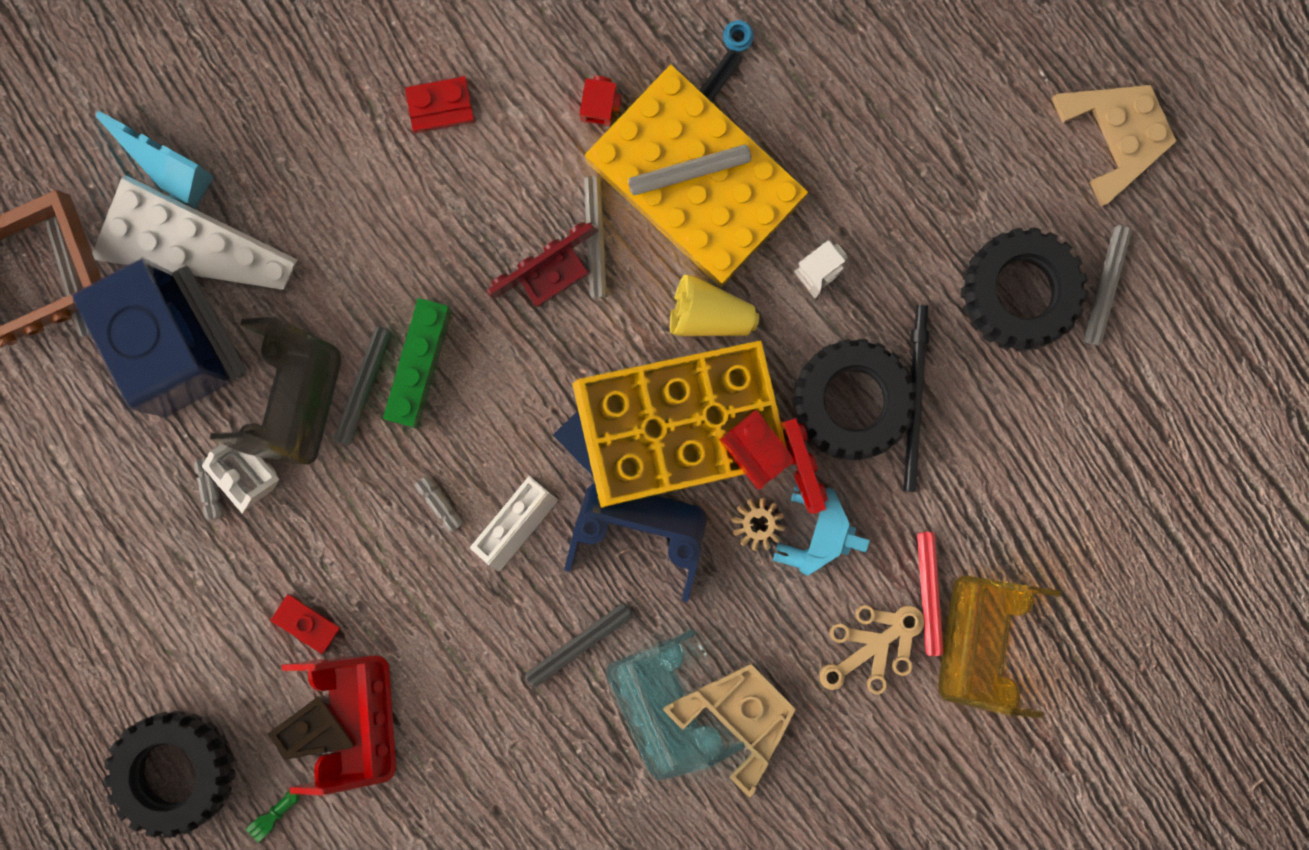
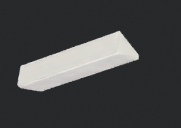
[470,476,558,571]

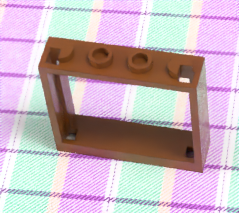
[0,190,102,348]

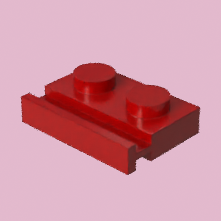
[405,76,474,134]
[718,410,796,490]

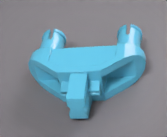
[773,484,870,576]

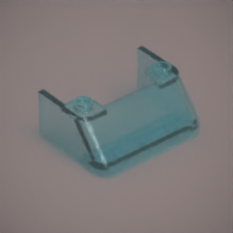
[607,629,745,780]

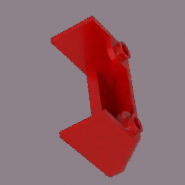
[281,655,396,795]

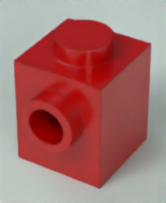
[579,76,622,126]

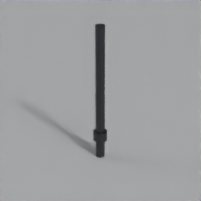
[903,305,930,492]

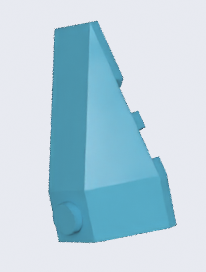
[95,111,214,209]

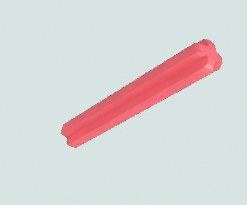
[917,531,944,656]

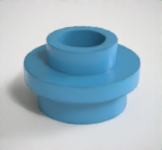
[723,20,754,52]

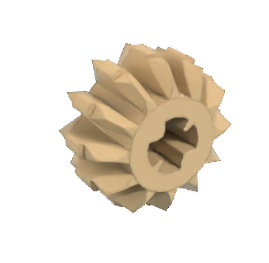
[732,498,785,551]

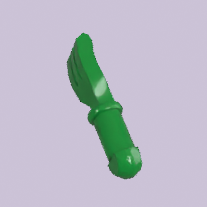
[246,790,301,843]

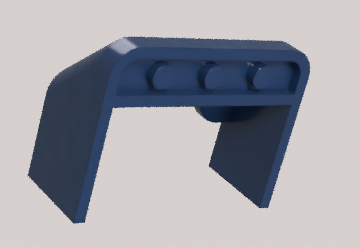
[564,483,707,602]

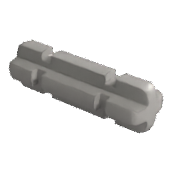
[194,458,223,519]
[415,476,463,532]

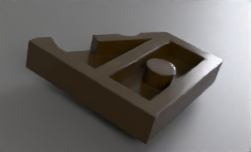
[267,696,356,760]

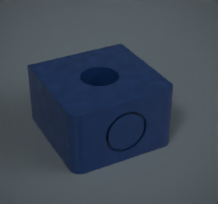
[72,257,231,417]

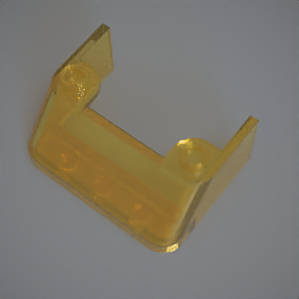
[938,576,1061,718]

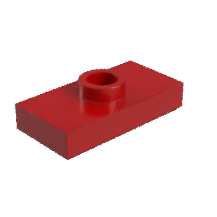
[270,594,341,655]

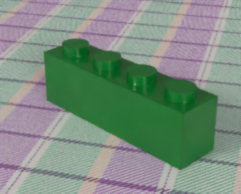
[383,298,452,429]

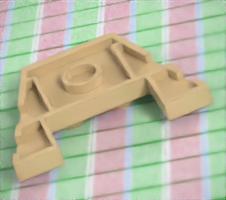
[1051,85,1176,207]
[663,663,796,798]

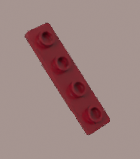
[486,222,599,307]

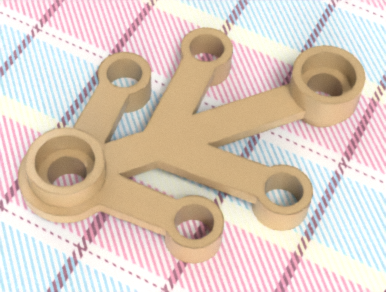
[819,605,924,694]

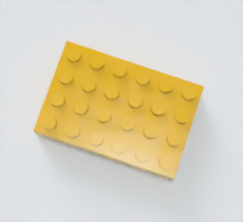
[585,64,808,288]
[572,340,787,507]

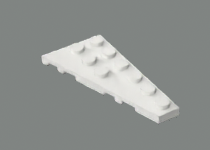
[92,175,298,290]

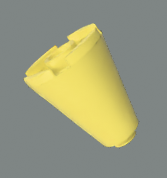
[670,275,759,336]

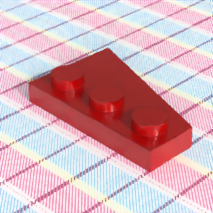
[780,418,828,514]

